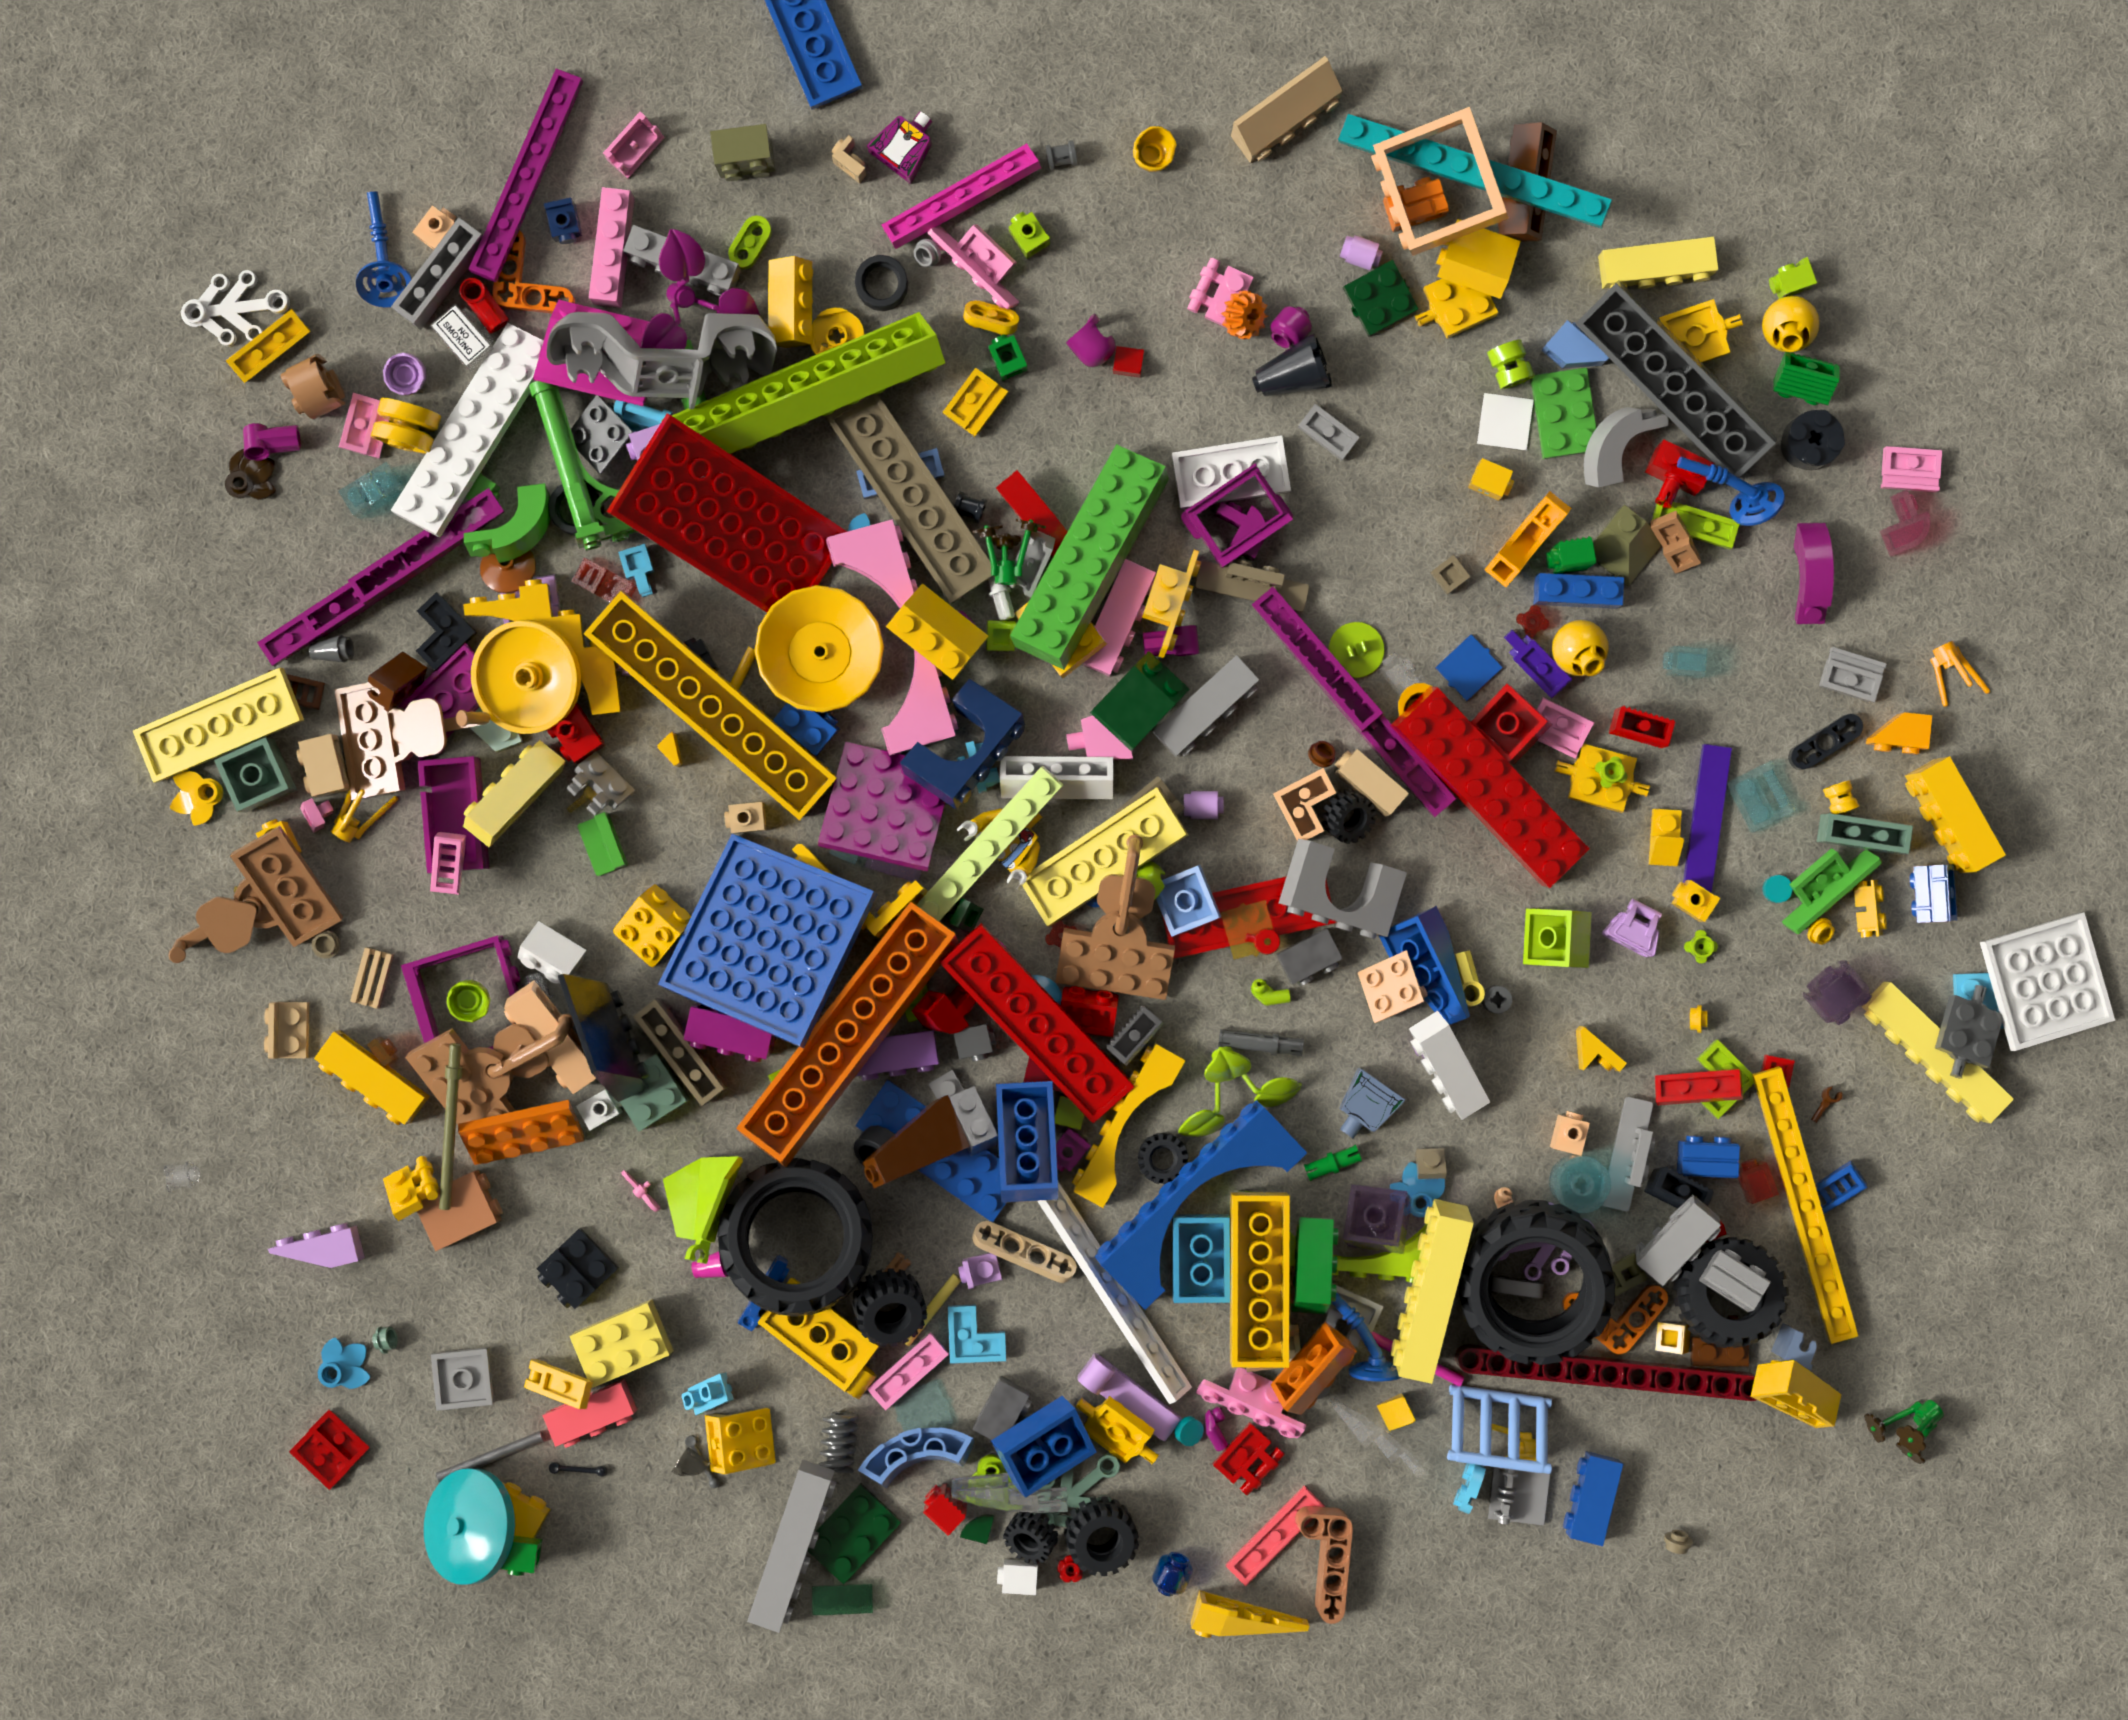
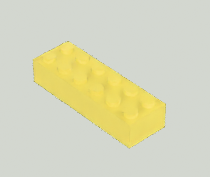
[1391,1199,1474,1384]

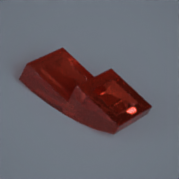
[571,557,637,603]

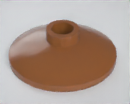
[480,550,536,593]

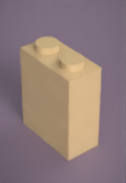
[1334,749,1409,817]

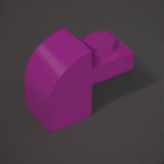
[1215,501,1265,561]

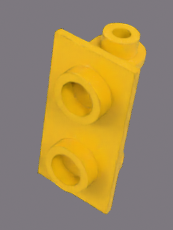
[1853,880,1887,937]

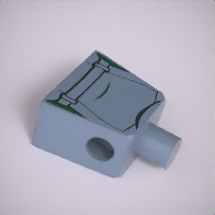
[1339,1068,1405,1139]

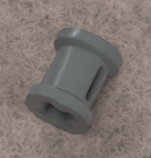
[1045,140,1077,170]

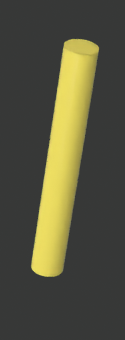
[905,1273,961,1346]

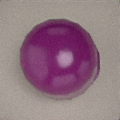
[1066,313,1116,368]

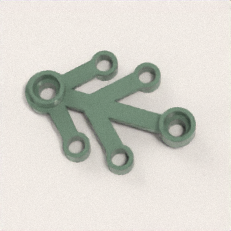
[1032,1453,1120,1527]

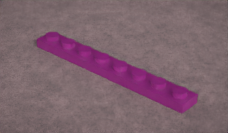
[469,68,583,282]

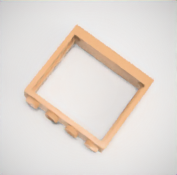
[1371,107,1509,256]

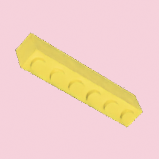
[1861,982,2014,1123]

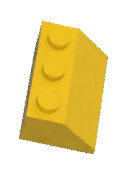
[886,583,989,680]

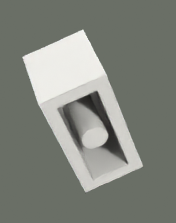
[517,921,586,984]

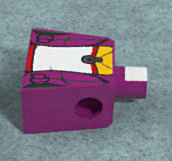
[867,111,932,184]

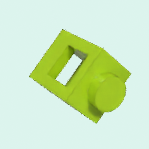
[1008,211,1050,259]
[1769,257,1817,299]

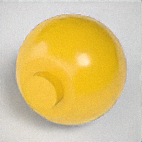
[1762,296,1820,353]
[1552,620,1609,676]

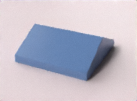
[1156,865,1221,937]

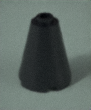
[1252,334,1333,396]

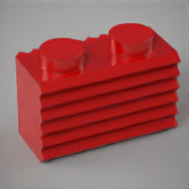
[1609,705,1675,748]
[923,1484,967,1536]

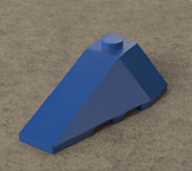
[1379,906,1470,1025]

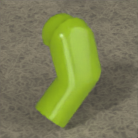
[1251,979,1291,1006]

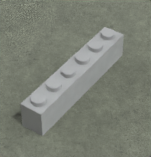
[747,1460,837,1633]

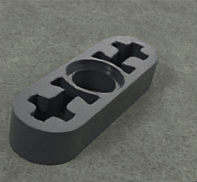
[1788,714,1863,770]

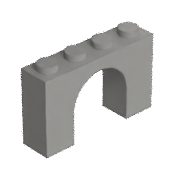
[1279,839,1407,940]

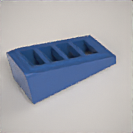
[1815,1160,1867,1214]

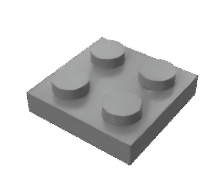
[431,1347,495,1411]

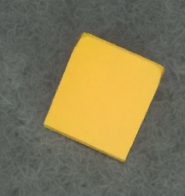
[657,732,683,767]
[1655,1322,1691,1354]
[1377,1393,1416,1431]

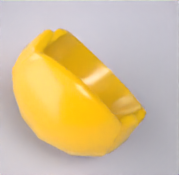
[1133,126,1177,172]

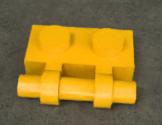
[383,1156,439,1221]

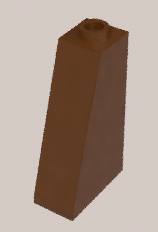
[863,1095,970,1188]

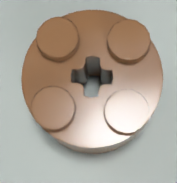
[281,354,345,419]

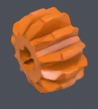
[1221,290,1269,339]

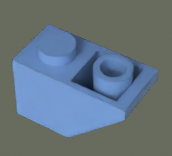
[1541,320,1609,369]

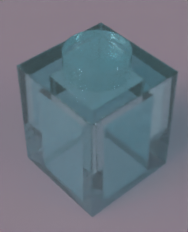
[1662,646,1708,679]

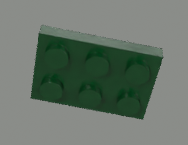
[808,1483,901,1585]

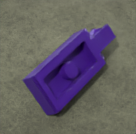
[1504,630,1572,699]

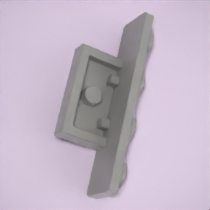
[1601,1097,1655,1211]

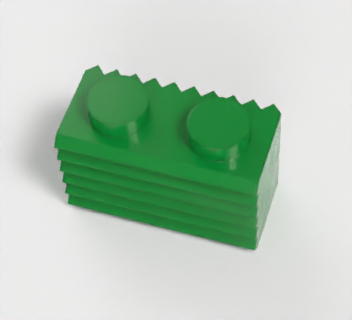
[1773,352,1840,406]
[1546,536,1596,574]

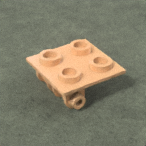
[1358,950,1428,1023]

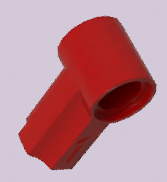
[460,278,510,334]

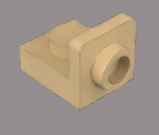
[832,135,866,184]

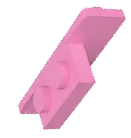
[928,224,1019,309]
[1196,1367,1306,1438]

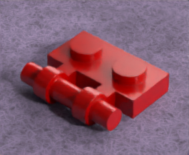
[1212,1422,1285,1496]

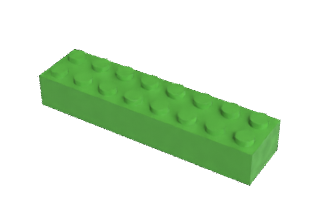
[1010,444,1169,670]

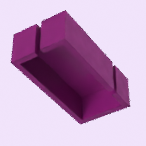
[418,756,490,874]

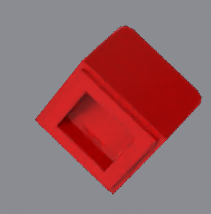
[1113,346,1144,378]

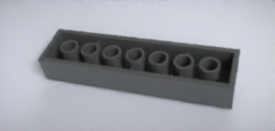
[1575,280,1777,478]

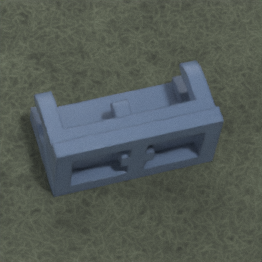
[1771,1323,1817,1370]

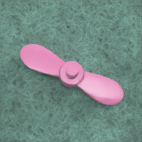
[621,1170,661,1212]

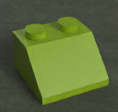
[1523,909,1592,968]

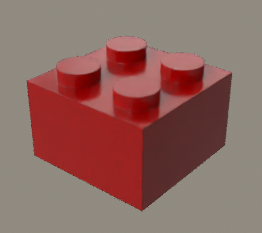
[1471,684,1553,765]

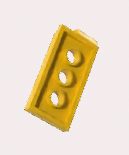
[757,1277,879,1399]

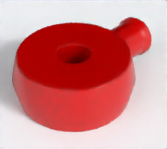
[1245,928,1281,955]

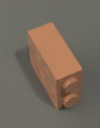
[417,1170,503,1252]

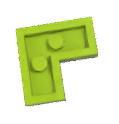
[1696,1039,1754,1119]

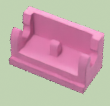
[603,112,665,179]

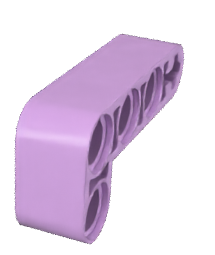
[1078,1353,1182,1441]

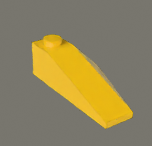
[1191,1590,1310,1638]

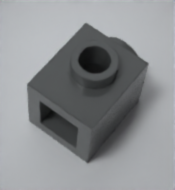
[954,1023,997,1062]

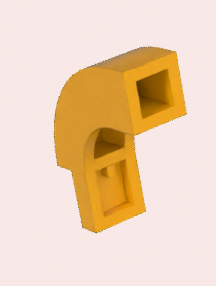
[1485,491,1572,587]

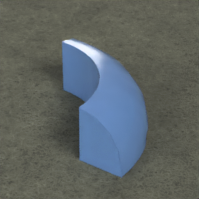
[858,1427,974,1488]

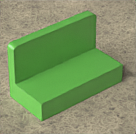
[578,812,628,876]

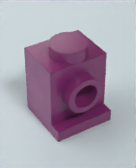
[1056,1127,1091,1172]

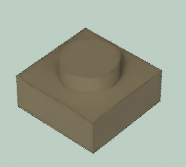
[1430,555,1470,594]
[1415,1148,1447,1179]

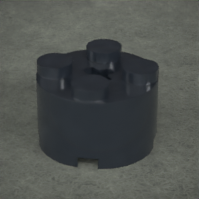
[1781,410,1845,471]

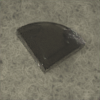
[671,1447,711,1476]

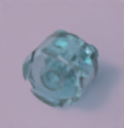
[1549,1154,1611,1213]

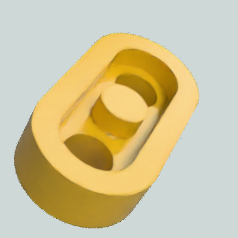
[963,300,1019,335]

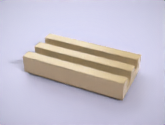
[350,947,394,1009]

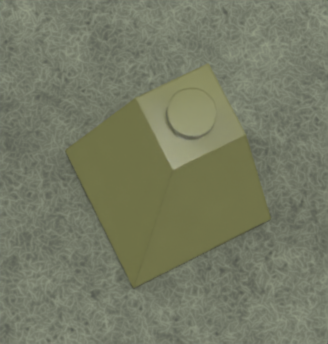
[1593,504,1661,587]

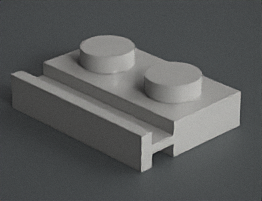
[1819,647,1887,703]

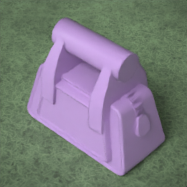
[1602,898,1662,958]

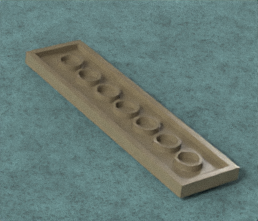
[826,394,993,604]

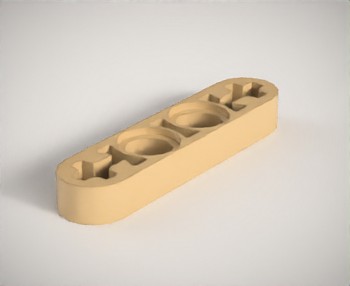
[972,1221,1077,1283]

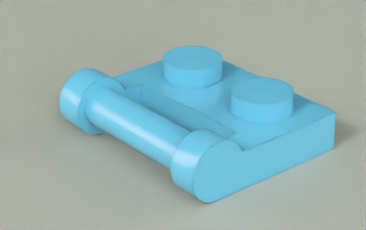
[614,400,673,433]

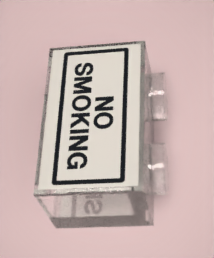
[430,304,495,372]

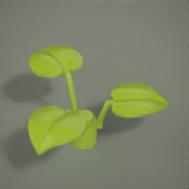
[1178,1047,1302,1137]

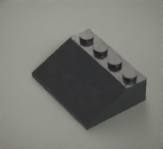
[558,974,650,1102]

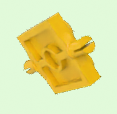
[1415,279,1498,339]
[1659,299,1743,363]
[1554,744,1650,813]
[1075,1396,1159,1464]

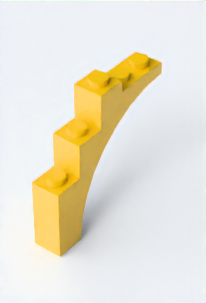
[463,579,622,715]

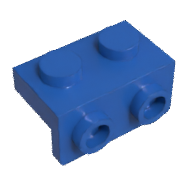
[773,703,841,756]

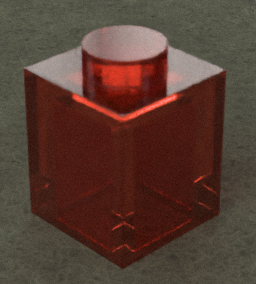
[1738,1158,1779,1204]

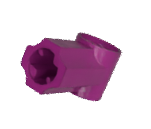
[243,423,301,461]
[1143,625,1200,657]

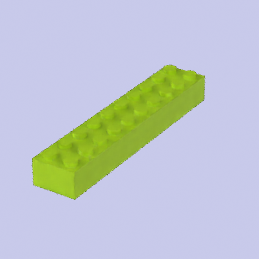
[661,312,945,454]

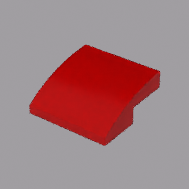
[289,1409,370,1490]

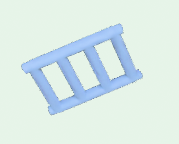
[1447,1385,1552,1474]

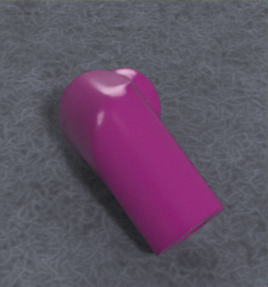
[1205,1407,1228,1451]

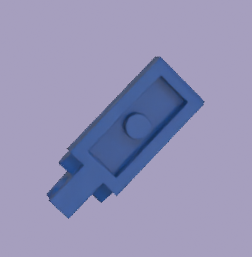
[738,1255,789,1331]

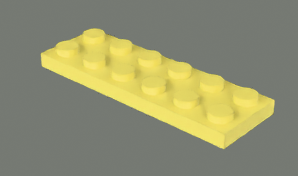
[133,668,304,783]
[1023,787,1188,927]

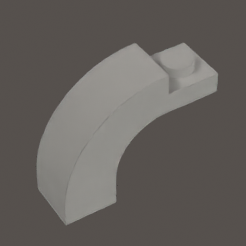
[1584,407,1668,487]

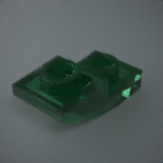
[812,1584,873,1615]

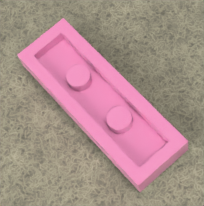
[867,1332,949,1411]

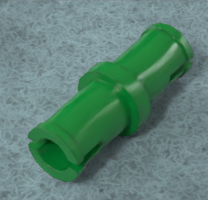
[1304,1144,1362,1182]

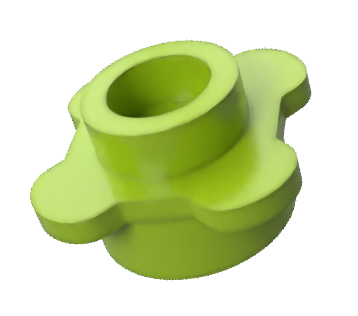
[1595,756,1627,788]
[1684,930,1718,963]

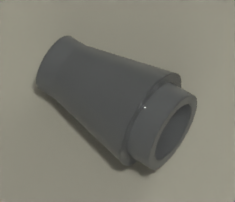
[309,635,354,663]

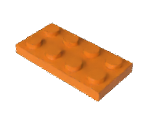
[458,1100,584,1165]

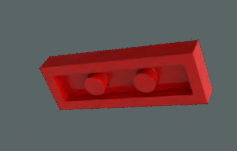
[1655,1069,1743,1106]

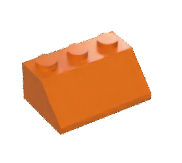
[1270,1322,1357,1415]

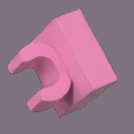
[300,798,334,833]

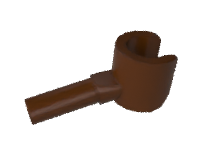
[1811,1086,1843,1123]

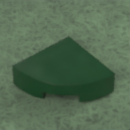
[960,1514,994,1544]

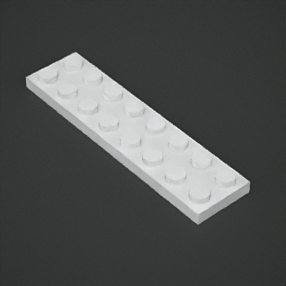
[391,323,543,538]

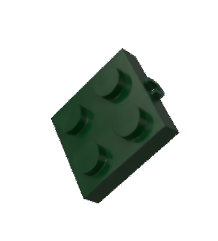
[1342,259,1418,337]

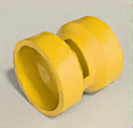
[1823,780,1859,814]

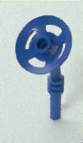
[356,191,412,308]
[1677,457,1785,526]
[1331,1292,1402,1381]

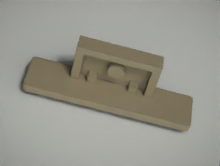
[1195,560,1309,612]

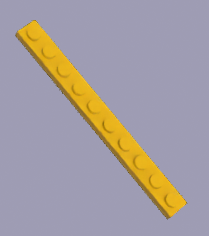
[1752,1067,1858,1344]

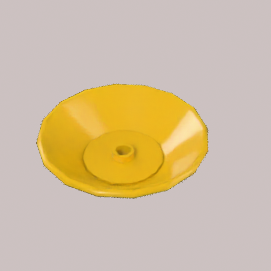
[754,585,884,713]

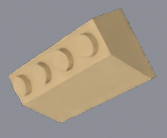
[1231,56,1342,163]

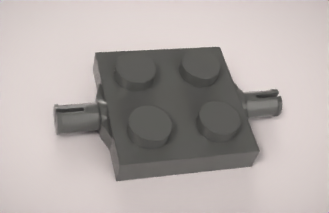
[1935,985,2003,1079]

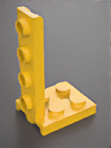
[792,844,928,939]

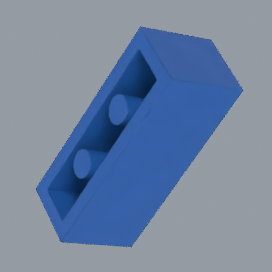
[1533,573,1624,609]
[1563,1451,1623,1546]

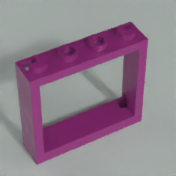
[401,935,521,1049]

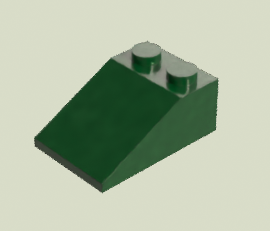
[1090,651,1190,751]

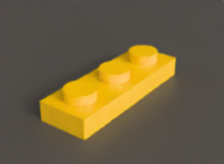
[226,309,310,383]

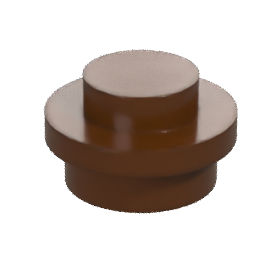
[1308,741,1335,768]

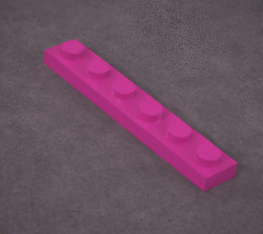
[881,143,1041,250]

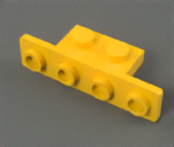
[1142,549,1201,658]

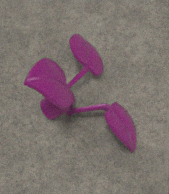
[641,229,760,349]

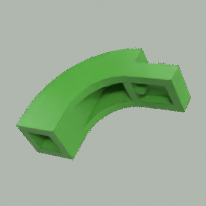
[464,483,551,563]

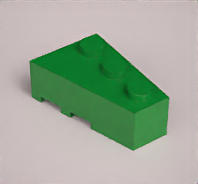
[1291,1217,1338,1314]

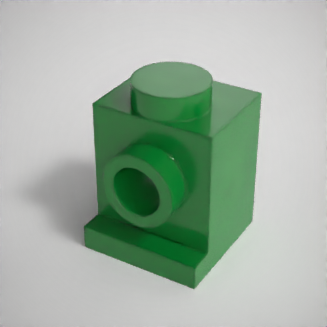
[988,334,1028,381]

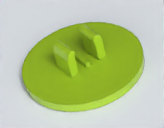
[1328,622,1384,678]

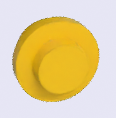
[1807,918,1835,945]
[1690,1005,1708,1033]

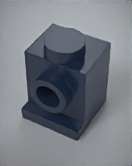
[544,197,582,244]

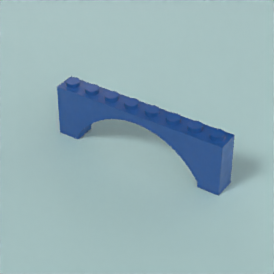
[1094,1100,1307,1310]

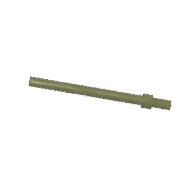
[439,1043,463,1210]

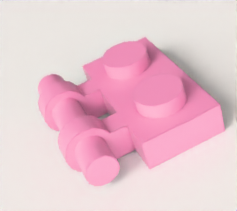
[1187,258,1253,328]

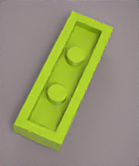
[1650,499,1739,550]

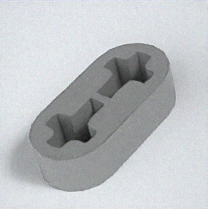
[1490,1276,1544,1298]

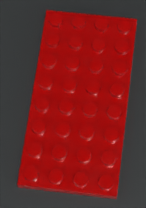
[606,414,847,613]

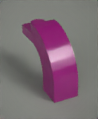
[1794,523,1834,624]

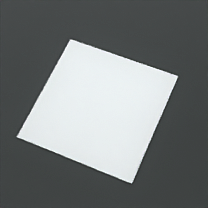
[1477,393,1534,450]

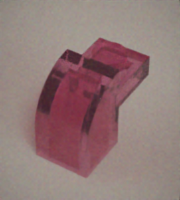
[1880,489,1930,557]

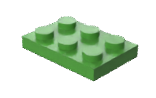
[1531,367,1596,459]

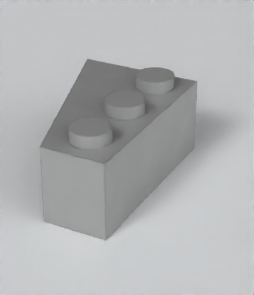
[1636,1195,1721,1286]

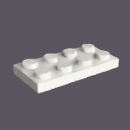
[1172,436,1291,509]

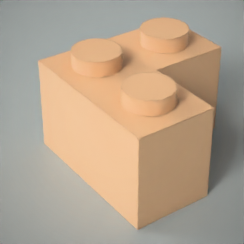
[1273,768,1336,841]

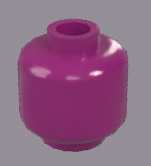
[1270,306,1312,348]

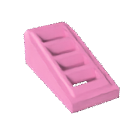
[430,832,466,895]

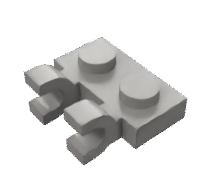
[567,751,635,816]
[1320,1285,1383,1347]

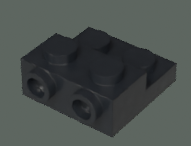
[536,1228,619,1309]

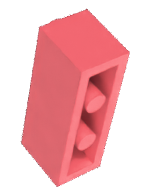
[542,1379,637,1448]

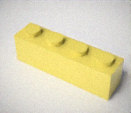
[1598,237,1718,289]
[463,740,565,848]

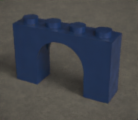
[900,678,1025,810]

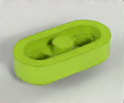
[728,215,772,269]

